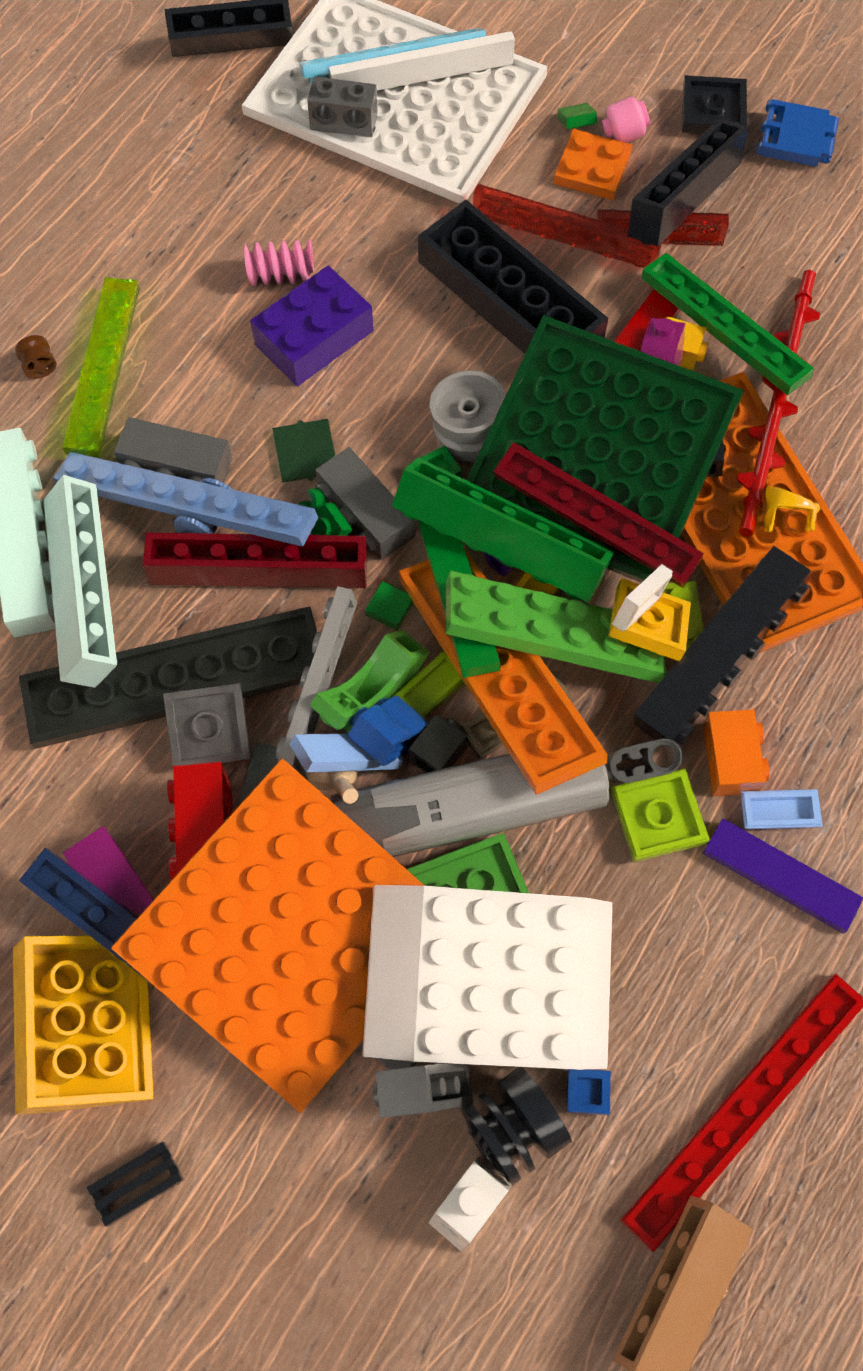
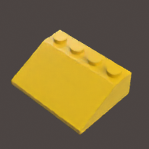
[13,936,154,1115]

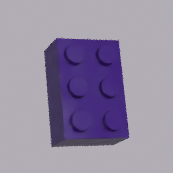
[250,265,374,387]

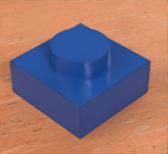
[566,1069,611,1116]

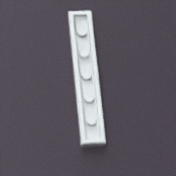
[329,31,515,91]

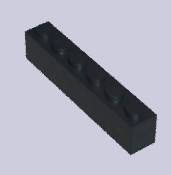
[628,119,748,246]
[634,546,811,746]

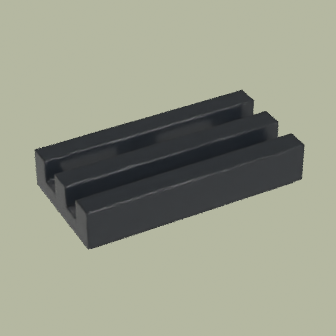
[86,1142,185,1227]

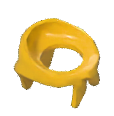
[763,486,820,533]

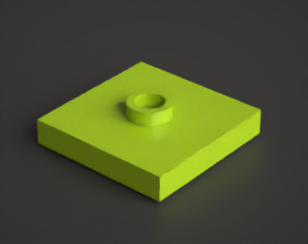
[610,769,710,863]

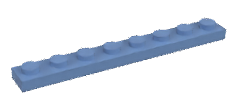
[53,452,318,547]

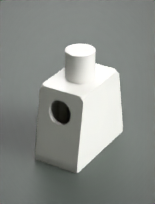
[429,1157,511,1252]

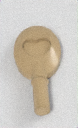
[306,771,358,804]

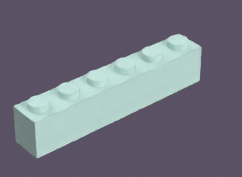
[0,427,55,638]
[43,475,117,688]

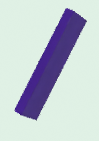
[702,818,863,934]

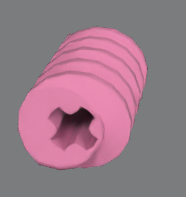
[244,240,314,286]

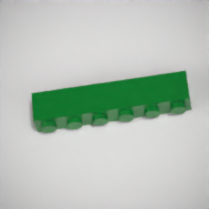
[392,457,614,603]

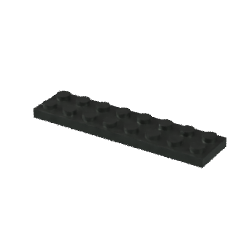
[19,606,317,749]

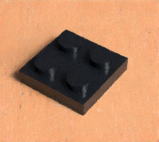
[682,75,747,134]

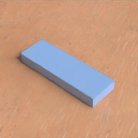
[289,734,404,772]

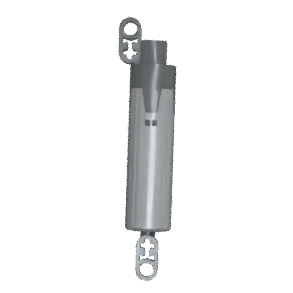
[331,739,682,857]

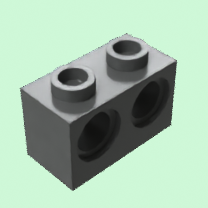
[307,77,378,137]

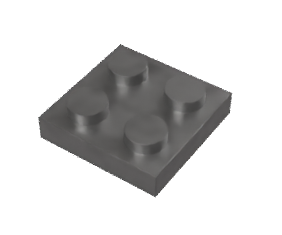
[163,683,251,766]

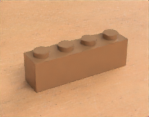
[613,1196,753,1371]

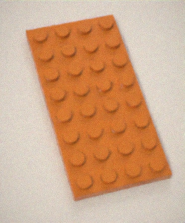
[682,371,863,653]

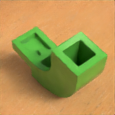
[310,630,430,733]

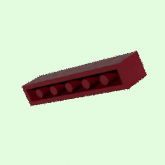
[142,532,368,588]

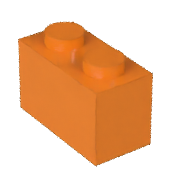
[702,709,770,797]

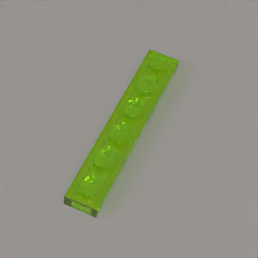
[62,277,140,458]

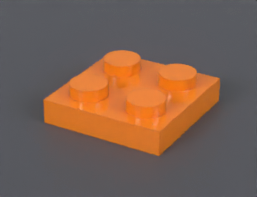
[553,129,633,201]

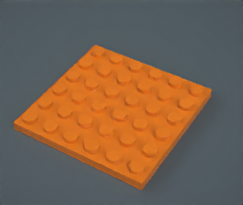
[111,758,425,1113]

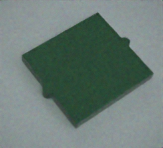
[272,419,335,483]

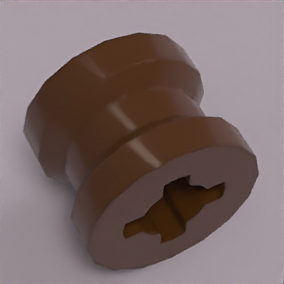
[15,335,57,379]

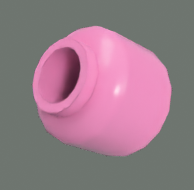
[602,96,650,143]

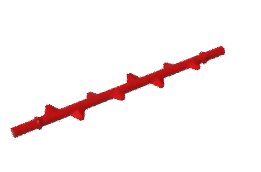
[737,270,820,537]

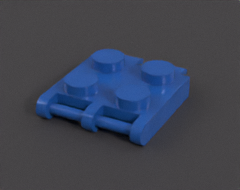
[756,99,839,167]

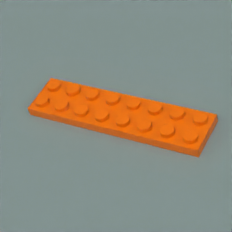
[398,547,608,795]

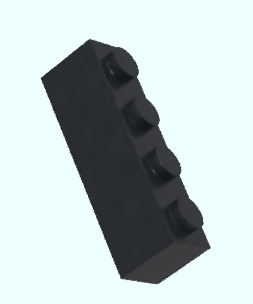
[164,0,292,57]

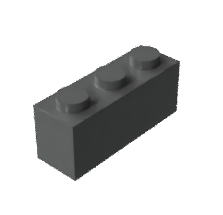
[114,417,233,483]
[315,447,415,560]
[373,1063,473,1118]

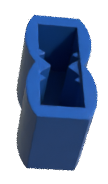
[348,696,430,766]

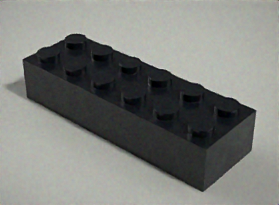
[418,199,609,354]

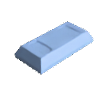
[740,789,823,829]

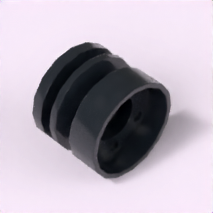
[461,1067,572,1186]

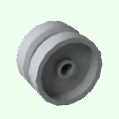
[429,370,506,462]

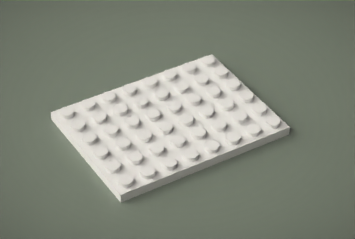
[242,0,548,204]

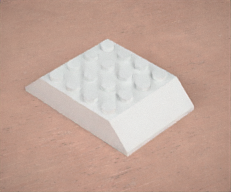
[362,885,612,1070]

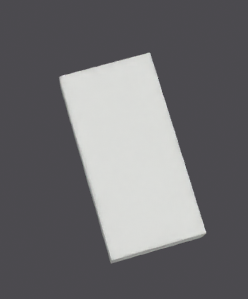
[612,564,673,632]

